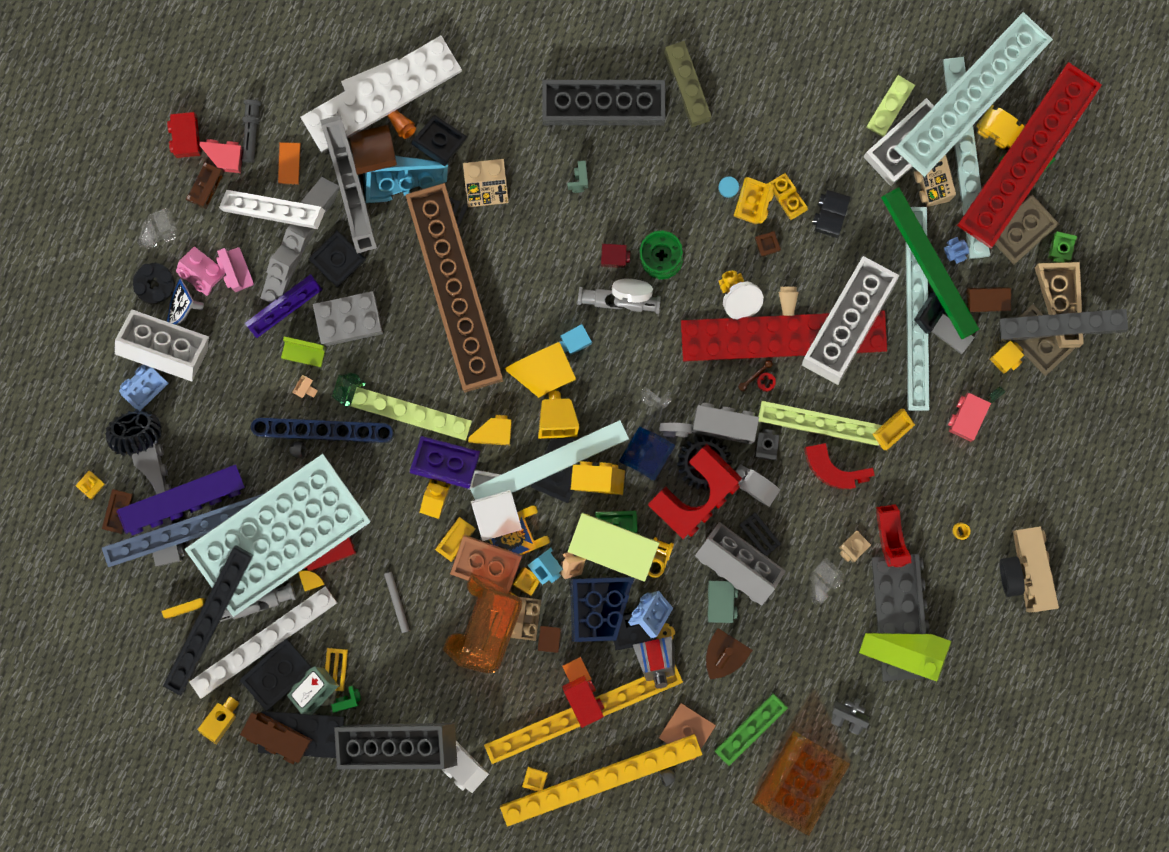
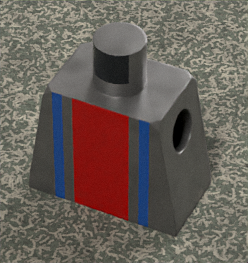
[633,636,675,688]

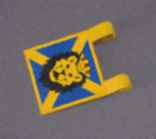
[489,506,550,555]

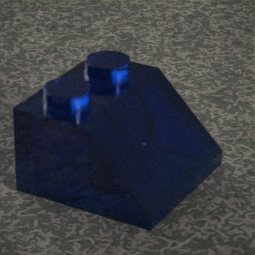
[619,426,675,482]

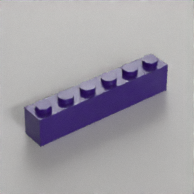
[117,465,245,536]

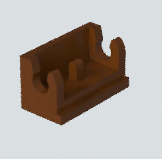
[186,162,224,209]
[967,287,1011,312]

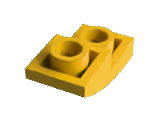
[769,173,808,220]

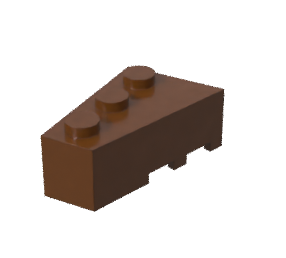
[240,711,313,764]

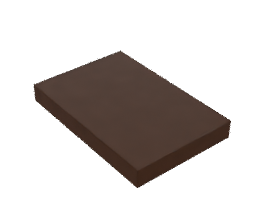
[350,125,397,175]

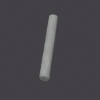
[384,572,410,633]

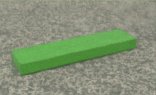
[715,693,788,766]

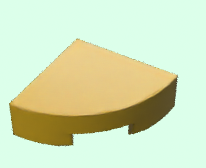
[298,571,325,591]

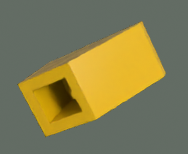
[419,479,451,519]

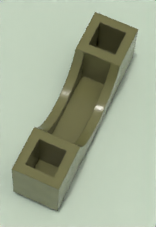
[664,41,712,128]

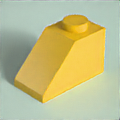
[468,415,512,445]

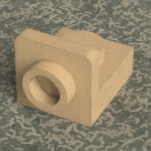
[839,531,871,562]

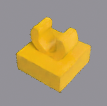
[75,470,105,500]

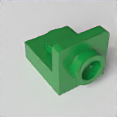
[331,685,361,712]

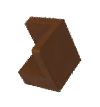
[538,626,561,653]

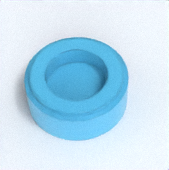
[718,177,739,198]

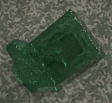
[332,373,366,406]

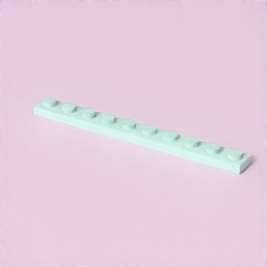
[943,57,990,259]
[906,207,929,411]

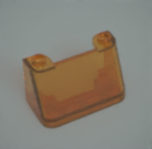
[443,573,522,674]

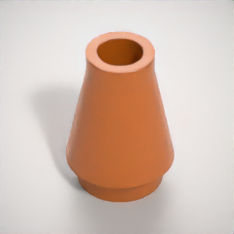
[387,110,416,139]

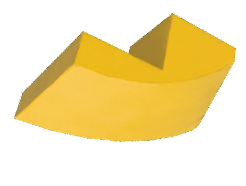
[505,342,576,398]

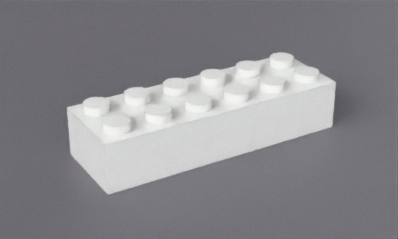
[802,256,899,385]

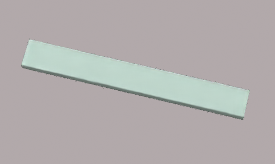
[470,420,629,500]

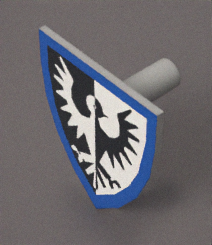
[167,279,204,325]

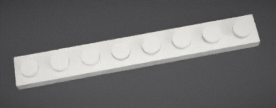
[189,586,337,699]

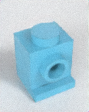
[528,548,563,585]

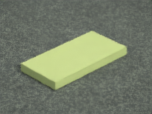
[568,513,660,582]

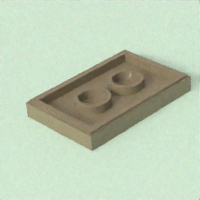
[995,194,1059,265]
[1012,304,1075,376]

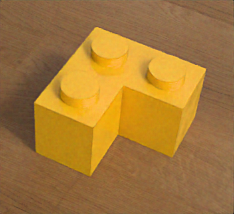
[571,461,625,495]

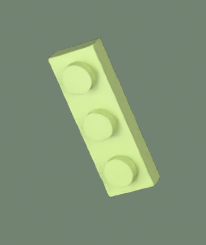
[867,75,915,137]

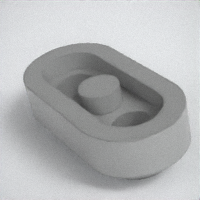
[659,423,693,437]

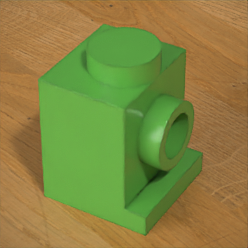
[1048,231,1077,263]

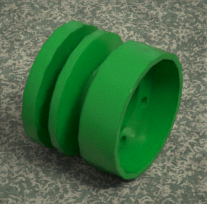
[640,230,683,280]

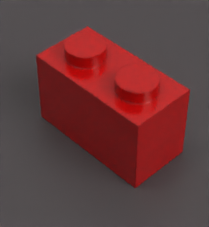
[167,112,201,158]
[562,676,605,728]

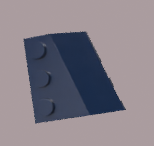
[570,577,634,642]

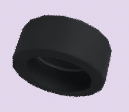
[1000,556,1025,597]

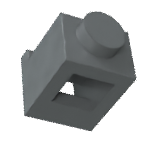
[755,429,779,461]

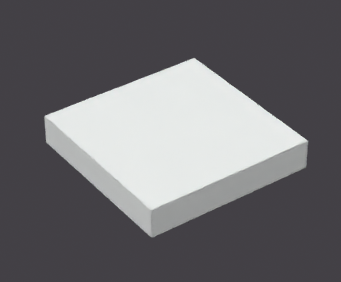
[471,490,522,541]

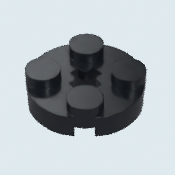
[133,263,175,304]

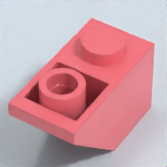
[200,139,243,173]

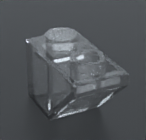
[137,207,180,249]
[810,558,844,605]

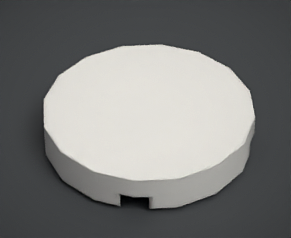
[612,279,653,303]
[723,281,764,320]

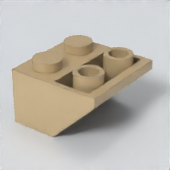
[489,594,541,641]

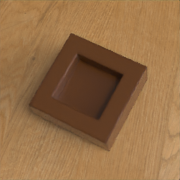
[755,231,781,257]

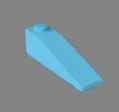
[363,156,448,203]

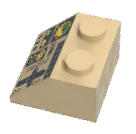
[914,155,956,207]
[463,159,509,207]

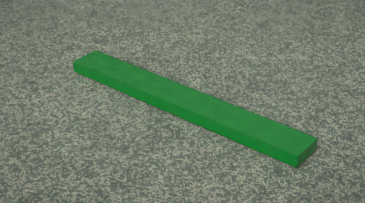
[881,187,980,340]

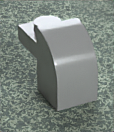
[736,464,780,507]

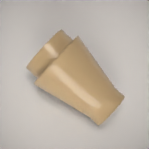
[778,287,799,316]

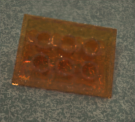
[752,730,850,836]

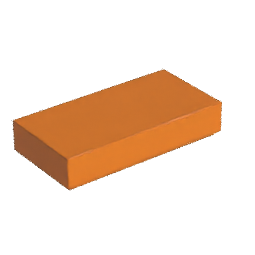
[278,143,301,184]

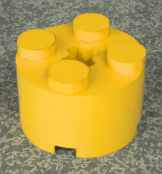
[976,105,1025,150]

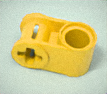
[648,537,674,578]

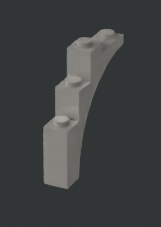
[320,115,377,253]
[260,177,339,303]

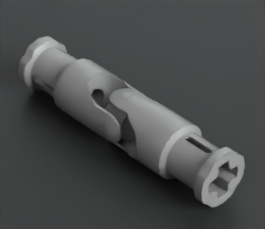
[577,287,661,314]
[219,582,296,624]

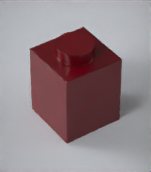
[601,244,630,268]

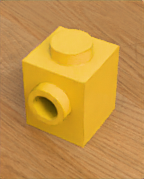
[990,340,1024,374]

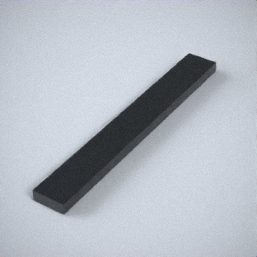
[163,545,254,696]

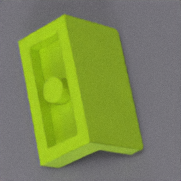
[281,337,326,368]

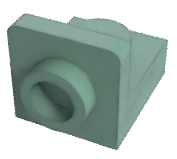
[567,161,588,193]

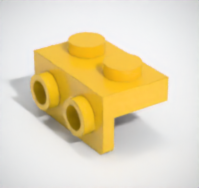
[734,177,774,224]

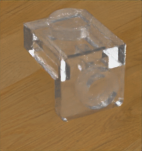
[640,386,672,410]

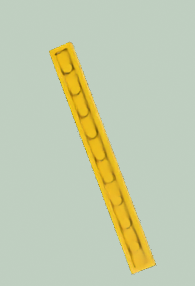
[484,665,683,764]
[500,734,702,827]

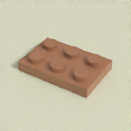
[450,535,523,595]

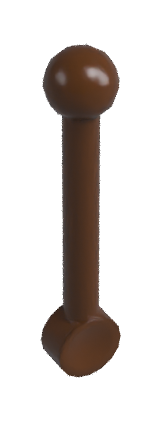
[738,360,773,391]

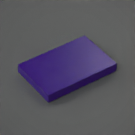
[410,436,480,489]

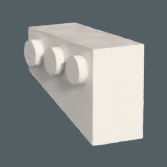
[442,741,489,793]

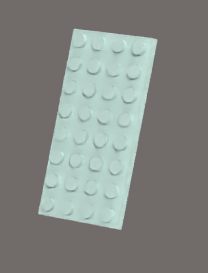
[185,453,371,617]

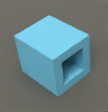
[560,324,592,356]

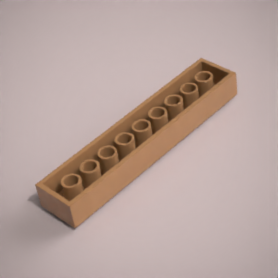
[406,183,503,393]

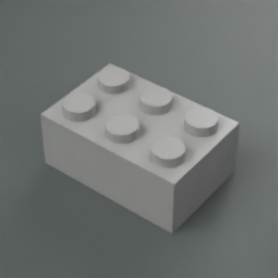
[313,291,383,346]
[692,403,759,444]

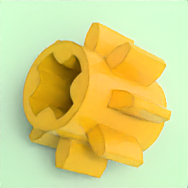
[719,270,744,294]

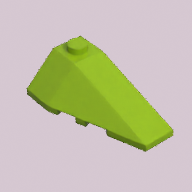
[859,633,952,682]

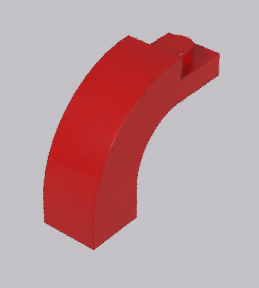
[804,443,875,489]
[876,504,912,567]

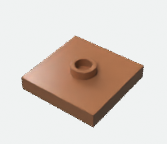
[659,703,716,761]

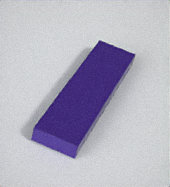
[245,274,322,338]

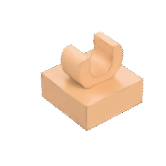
[292,375,318,398]
[561,552,586,579]

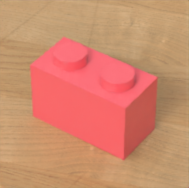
[948,393,991,442]

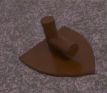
[706,628,753,679]

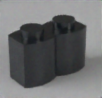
[812,190,851,238]

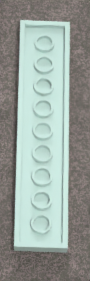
[894,12,1053,177]

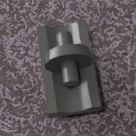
[831,698,870,735]

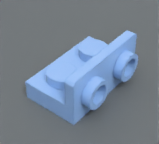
[119,364,169,411]
[628,591,673,638]

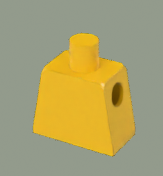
[538,391,579,439]
[197,696,240,745]

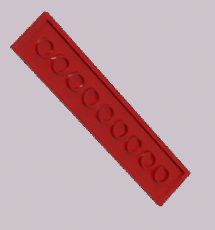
[957,62,1102,249]
[681,311,887,362]

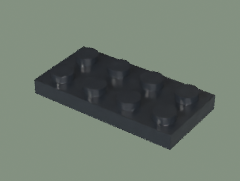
[258,711,344,758]

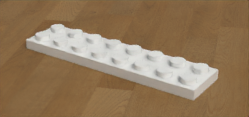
[301,36,462,153]

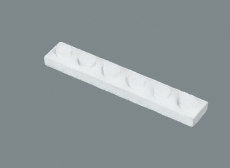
[219,190,325,229]

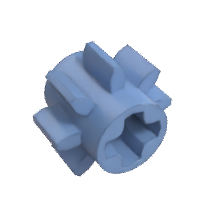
[944,237,969,264]

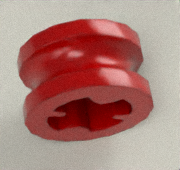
[757,373,776,392]

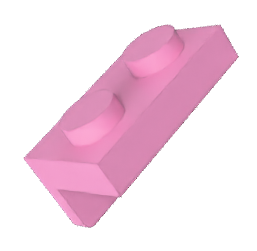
[176,246,225,296]
[216,247,254,292]

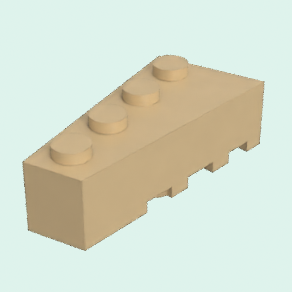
[1035,262,1084,348]
[1013,526,1059,612]

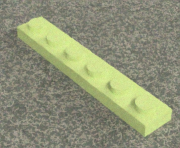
[348,386,472,441]
[758,401,882,446]

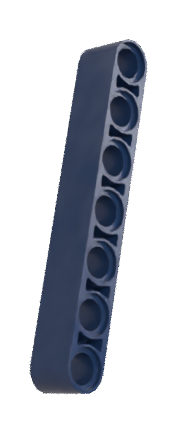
[251,418,394,443]

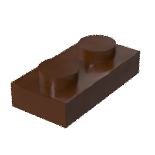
[102,489,134,534]

